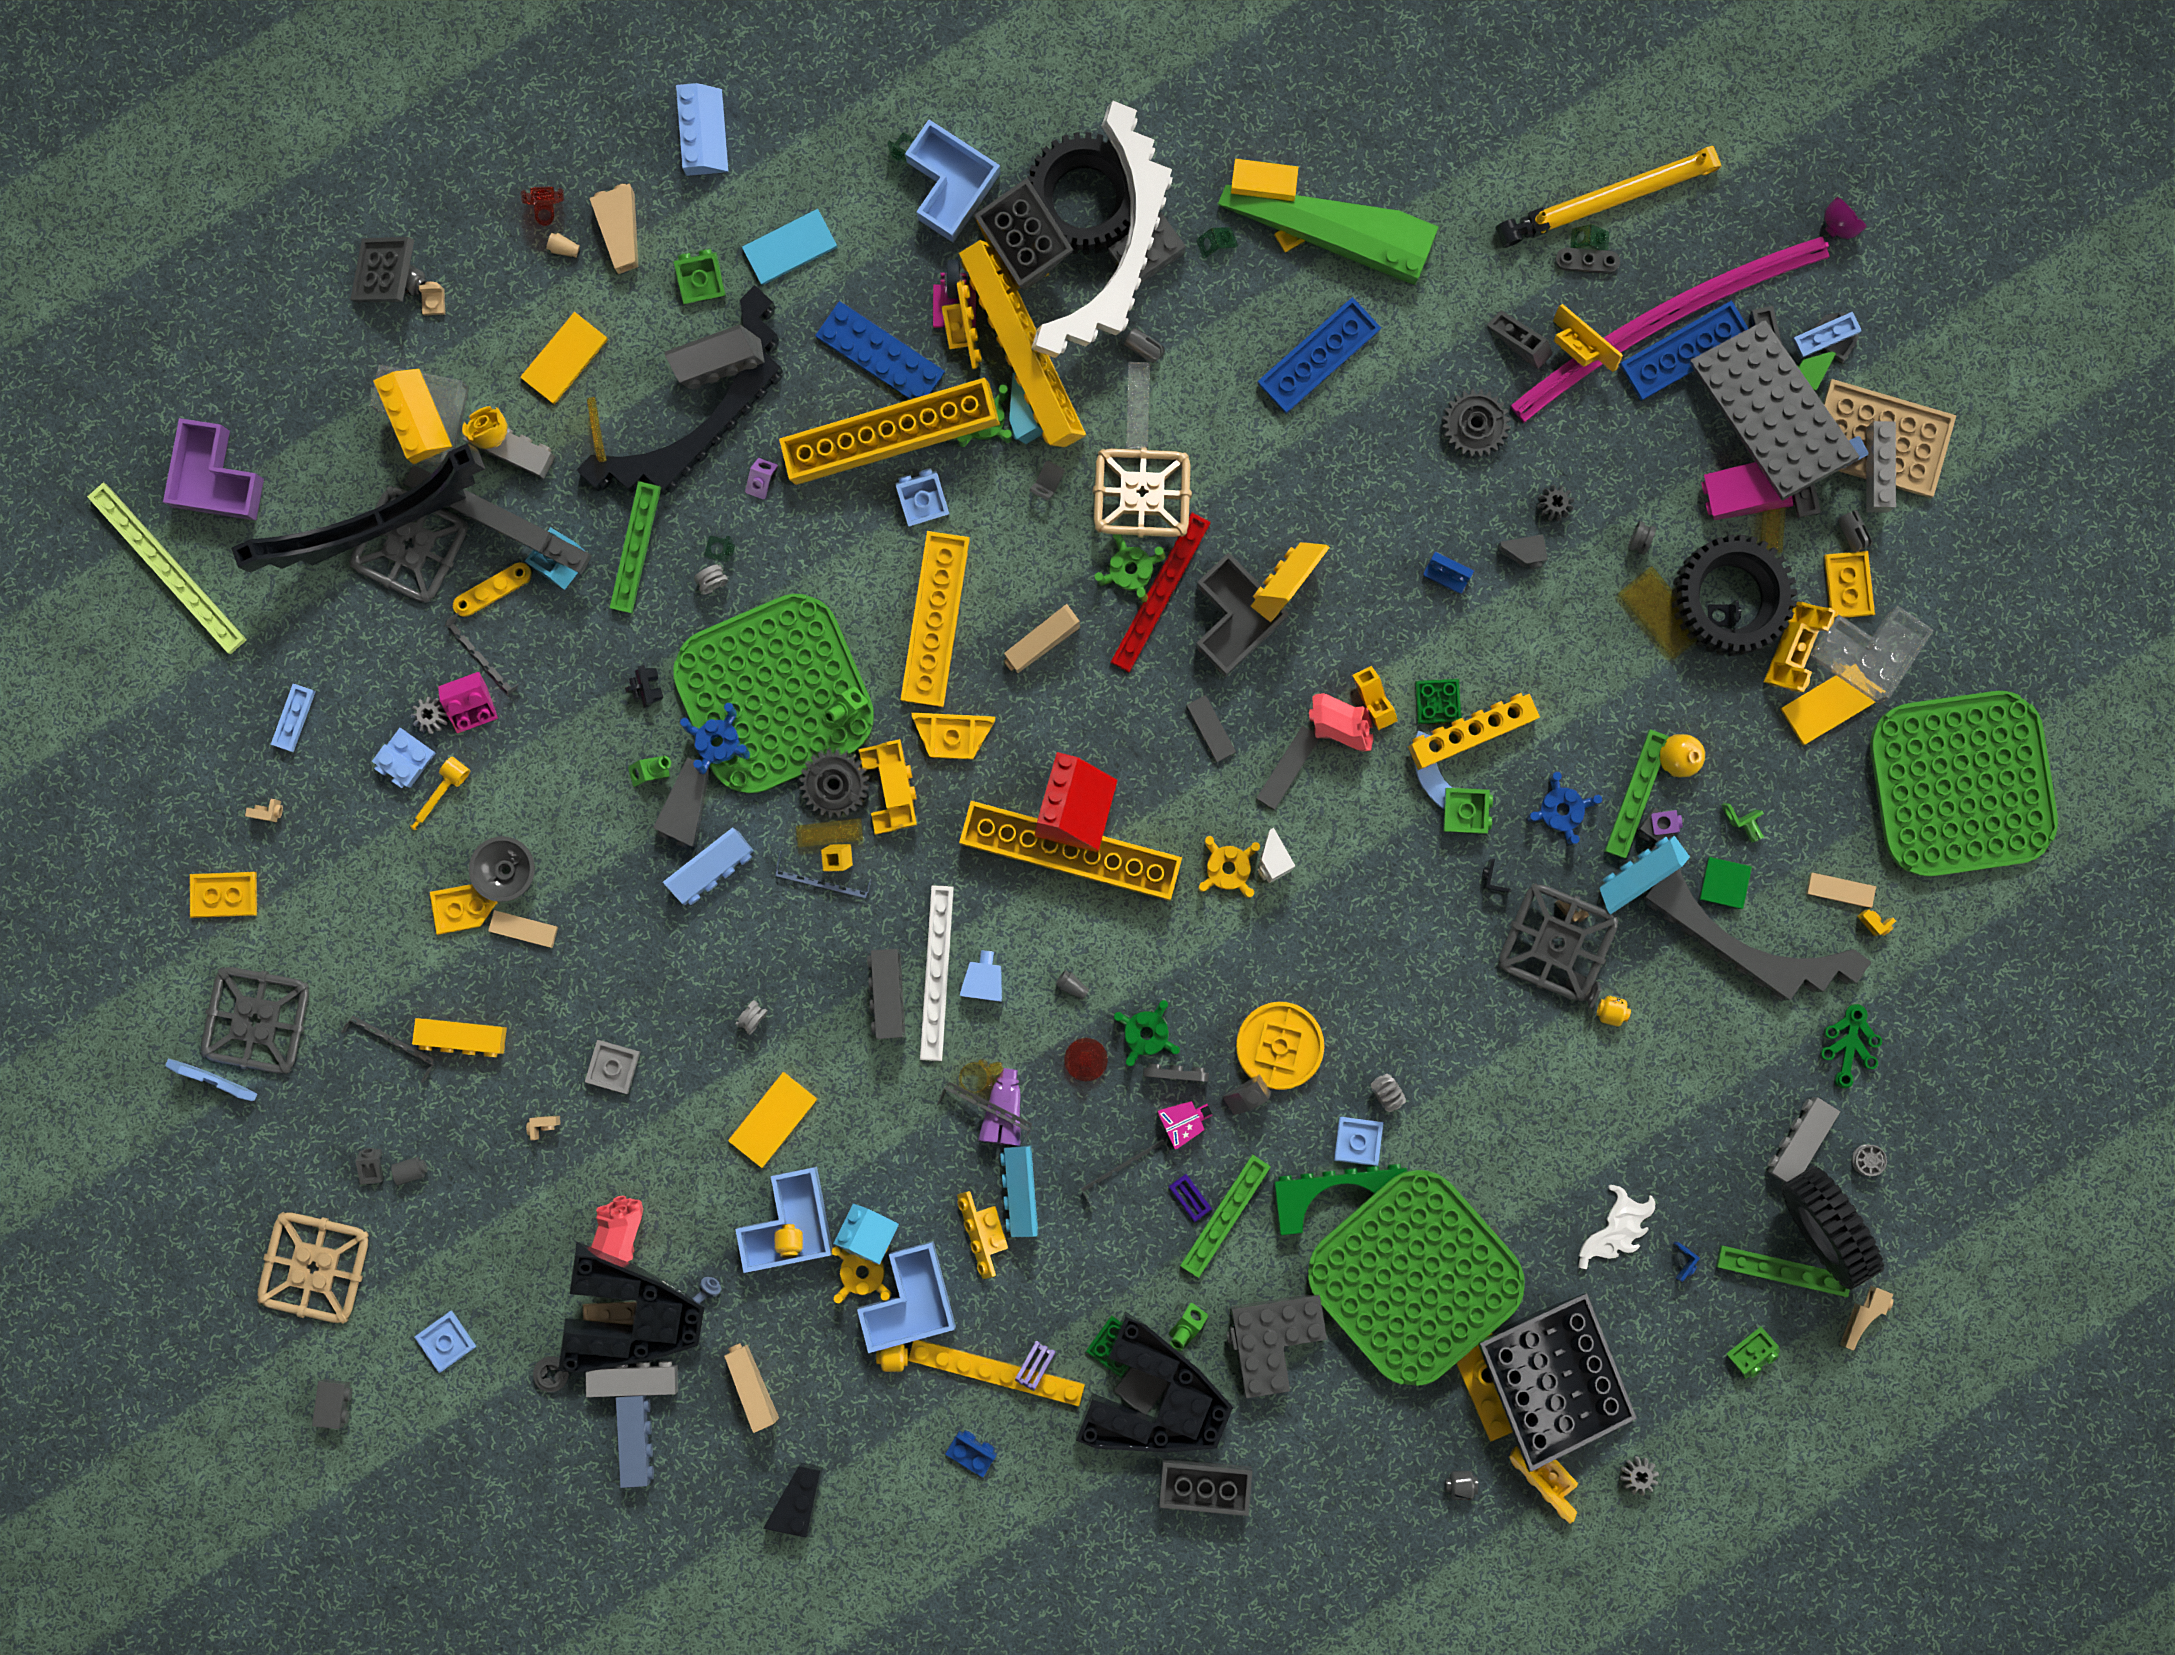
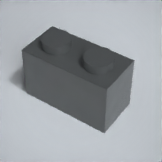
[312,1379,353,1429]

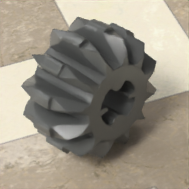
[1537,485,1574,522]

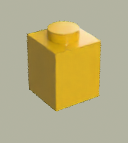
[821,844,853,871]

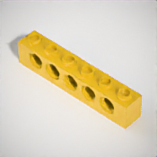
[1408,693,1540,770]

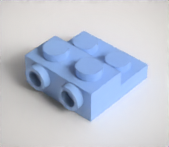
[895,468,949,526]
[372,728,436,788]

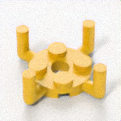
[1198,836,1260,898]
[832,1246,891,1303]

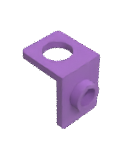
[745,458,778,499]
[1651,810,1683,835]

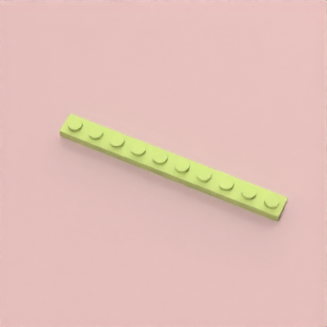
[87,482,246,654]

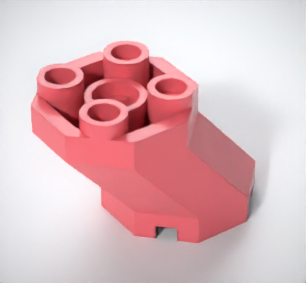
[1309,693,1373,752]
[591,1196,643,1262]

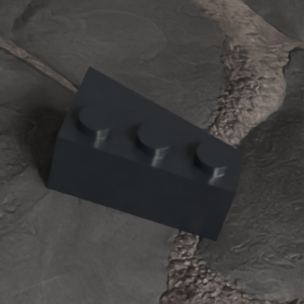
[763,1463,823,1538]

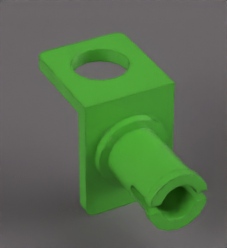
[823,686,868,726]
[628,756,671,787]
[1721,803,1764,843]
[1169,1303,1208,1351]

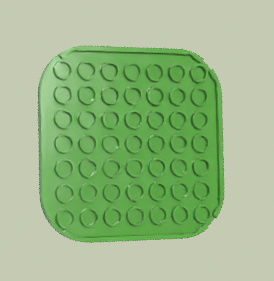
[673,594,874,794]
[1870,691,2058,876]
[1308,1170,1525,1386]

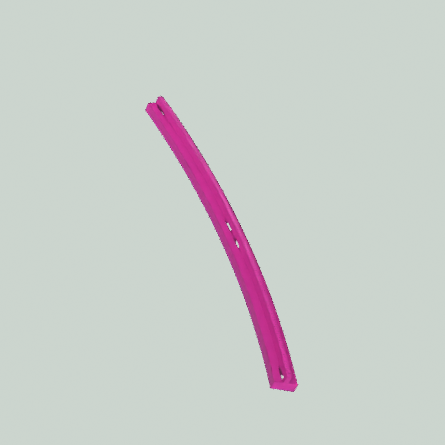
[1510,236,1829,423]

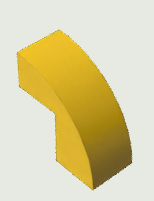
[1352,666,1398,730]

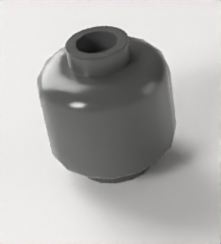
[405,264,427,296]
[1445,1471,1478,1500]

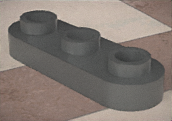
[1555,248,1620,274]
[1143,1063,1209,1082]

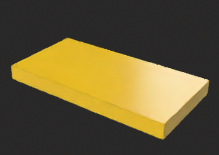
[520,312,609,405]
[1780,664,1878,745]
[728,1072,818,1168]

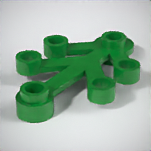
[1820,1004,1882,1089]

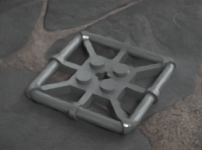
[349,486,469,603]
[1498,883,1619,1002]
[200,967,309,1074]

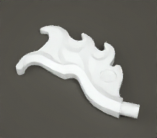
[1578,1185,1655,1269]

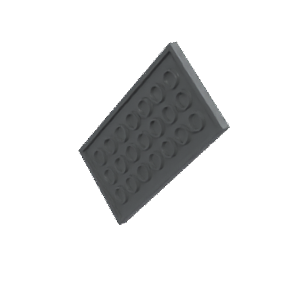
[1690,320,1860,501]

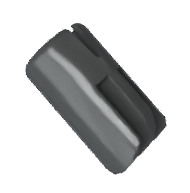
[1124,328,1165,363]
[1838,510,1873,553]

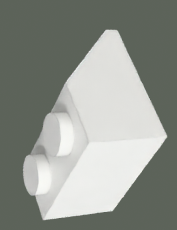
[1257,828,1295,883]

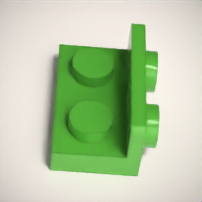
[1727,1327,1780,1379]

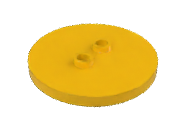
[1236,1002,1324,1090]

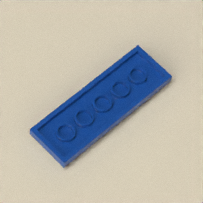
[1257,297,1381,414]
[1619,300,1749,401]
[815,301,945,400]

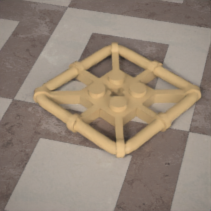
[1093,448,1192,538]
[257,1212,369,1324]

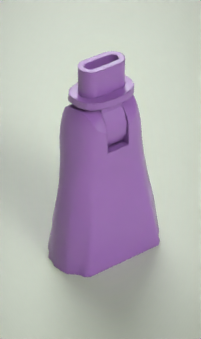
[978,1068,1021,1146]

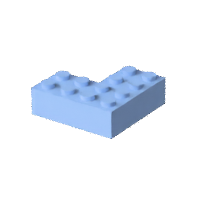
[905,120,1001,243]
[735,1167,833,1273]
[857,1241,956,1353]

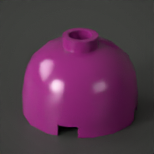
[1824,196,1867,239]

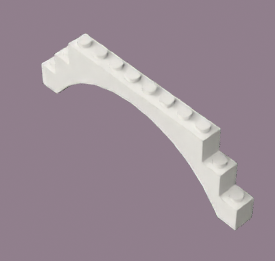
[1031,101,1173,358]

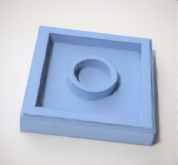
[1334,1117,1383,1166]
[414,1311,477,1373]

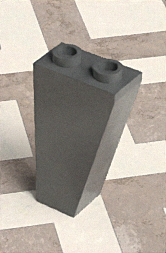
[653,757,710,849]

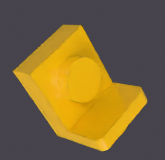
[1857,909,1896,936]

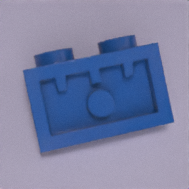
[1423,552,1474,594]
[945,1430,997,1477]

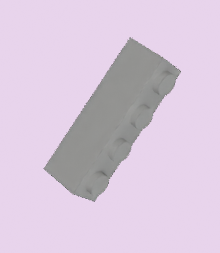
[1866,421,1896,513]
[463,428,555,479]
[1767,1097,1840,1183]
[586,1361,678,1397]

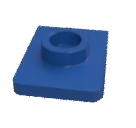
[1673,1241,1700,1282]

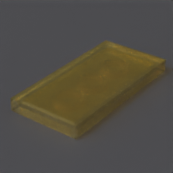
[1618,566,1698,660]

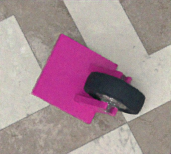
[933,259,976,328]

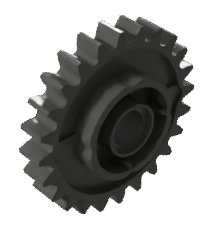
[1441,389,1511,458]
[799,748,870,818]

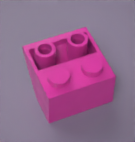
[438,672,498,733]

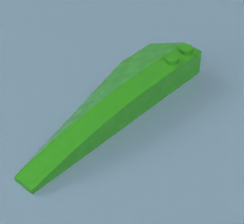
[1218,185,1438,285]

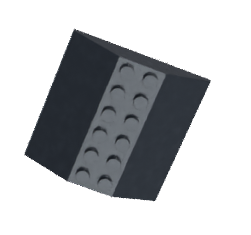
[1478,1293,1637,1472]

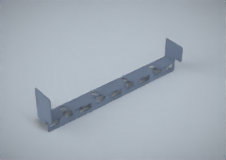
[776,851,872,898]

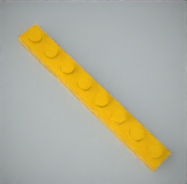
[908,1340,1085,1406]

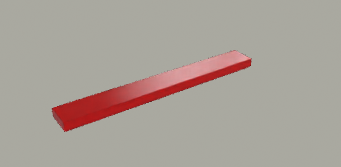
[1110,512,1211,673]

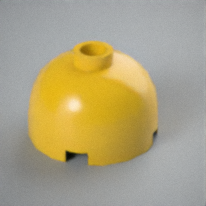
[462,406,508,449]
[1660,734,1705,777]

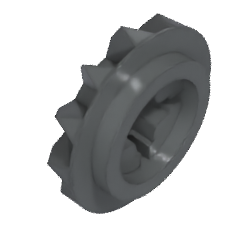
[533,1356,569,1392]

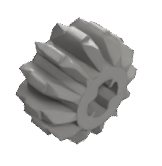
[410,697,448,734]
[1371,1074,1406,1112]
[1620,1456,1659,1496]

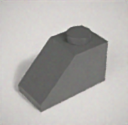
[1498,535,1548,569]
[1222,1074,1271,1115]

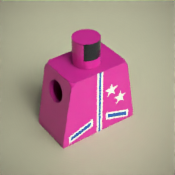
[1157,1101,1213,1149]

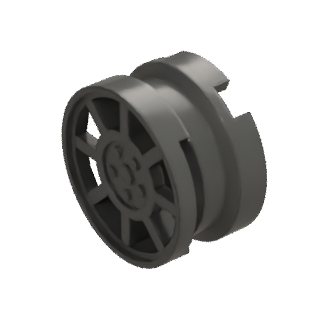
[1628,521,1656,555]

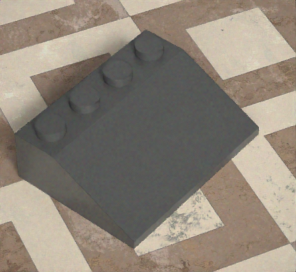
[974,178,1073,290]

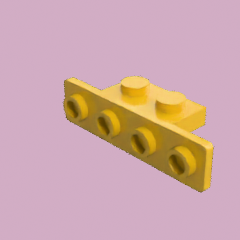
[942,280,982,369]
[1553,304,1623,372]
[957,1191,1008,1279]
[1509,1446,1578,1524]

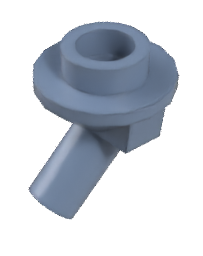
[692,1277,721,1304]

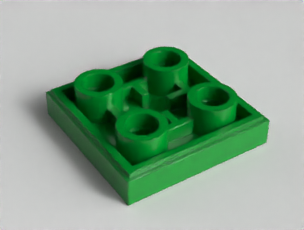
[1415,679,1462,725]
[1699,857,1752,909]
[1085,1315,1130,1378]

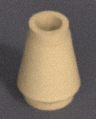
[546,233,580,258]

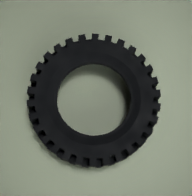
[1027,132,1131,255]
[1672,534,1797,656]
[1781,1166,1884,1290]

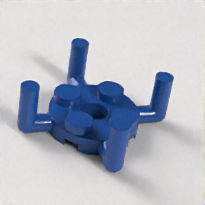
[680,703,750,774]
[1527,772,1602,845]

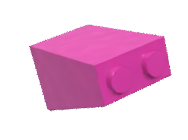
[1701,462,1793,520]

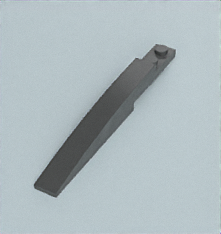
[403,465,592,575]

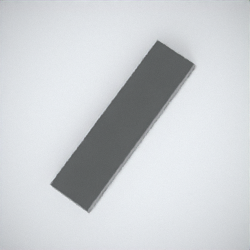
[1256,725,1320,810]

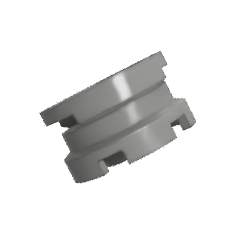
[694,564,729,594]
[735,1000,768,1035]
[1852,1145,1887,1176]

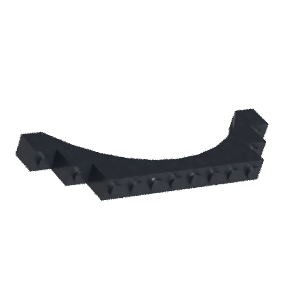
[577,285,783,495]
[231,443,485,573]

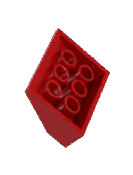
[1034,752,1117,852]

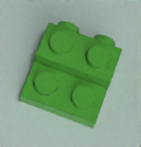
[673,248,726,304]
[1443,788,1493,834]

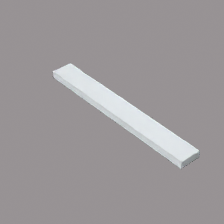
[920,886,954,1061]

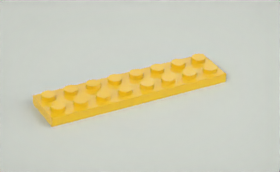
[900,531,970,707]

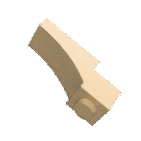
[1840,1286,1893,1350]

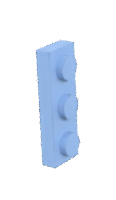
[1792,312,1862,359]
[271,684,316,752]

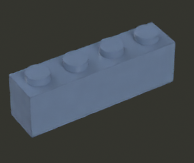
[616,1395,654,1488]

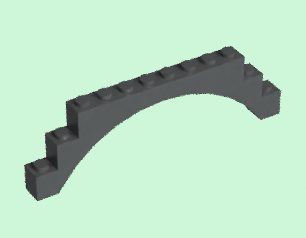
[1636,808,1871,1001]

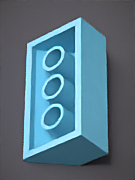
[1599,836,1690,915]
[1000,1145,1038,1237]

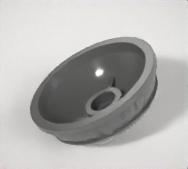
[469,836,535,902]

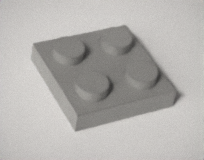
[585,1040,640,1094]

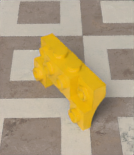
[1764,602,1836,692]
[859,739,917,835]

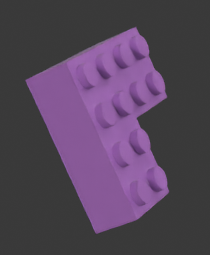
[163,418,264,521]

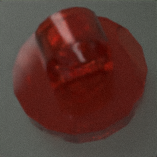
[520,187,565,226]
[1064,1038,1108,1082]

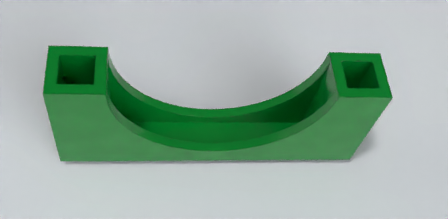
[1274,1163,1407,1235]

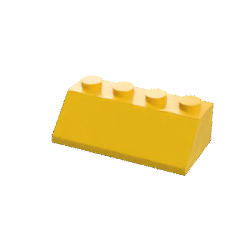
[373,369,453,464]
[1251,542,1330,622]

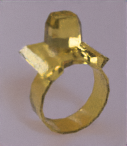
[959,1059,1004,1093]

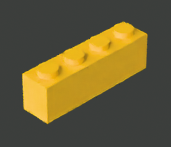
[412,1018,507,1057]

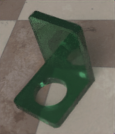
[887,133,915,163]
[1570,224,1609,251]
[1196,227,1238,258]
[704,536,735,562]

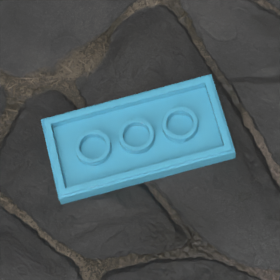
[742,209,838,285]

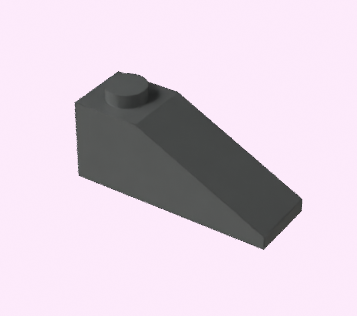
[1487,310,1553,369]

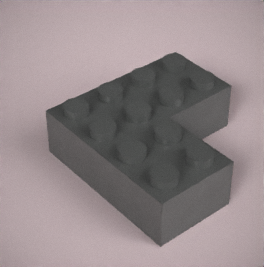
[1196,552,1289,678]
[1230,1293,1327,1398]

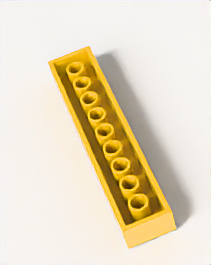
[959,240,1086,447]
[779,378,1000,485]
[959,801,1182,901]

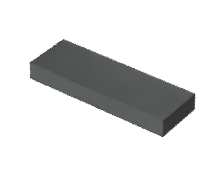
[1186,695,1236,762]

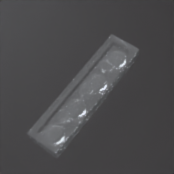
[1126,362,1150,449]

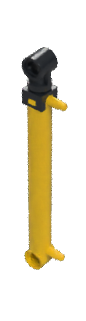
[1495,146,1722,248]

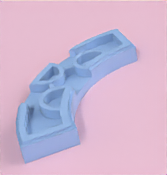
[1414,731,1452,809]
[165,1058,257,1101]

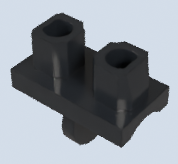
[625,665,663,708]

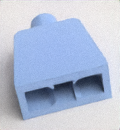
[960,950,1002,1002]

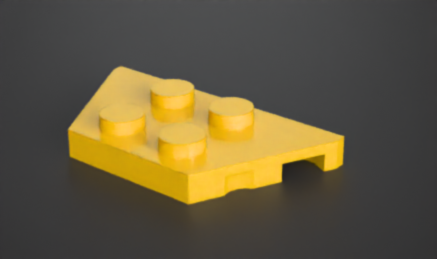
[912,713,995,760]

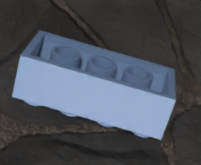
[676,83,728,176]
[663,828,754,905]

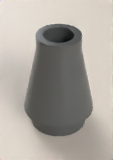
[1056,970,1089,1000]

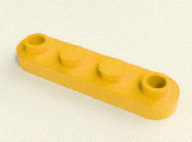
[453,562,532,617]

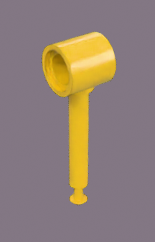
[410,757,470,830]

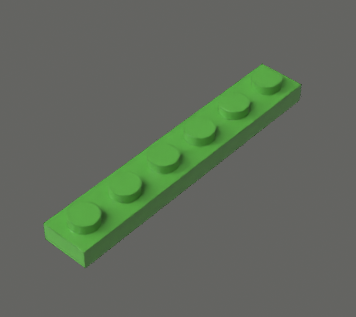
[610,481,661,613]
[1604,729,1669,859]
[1180,1154,1271,1278]
[1716,1245,1850,1297]

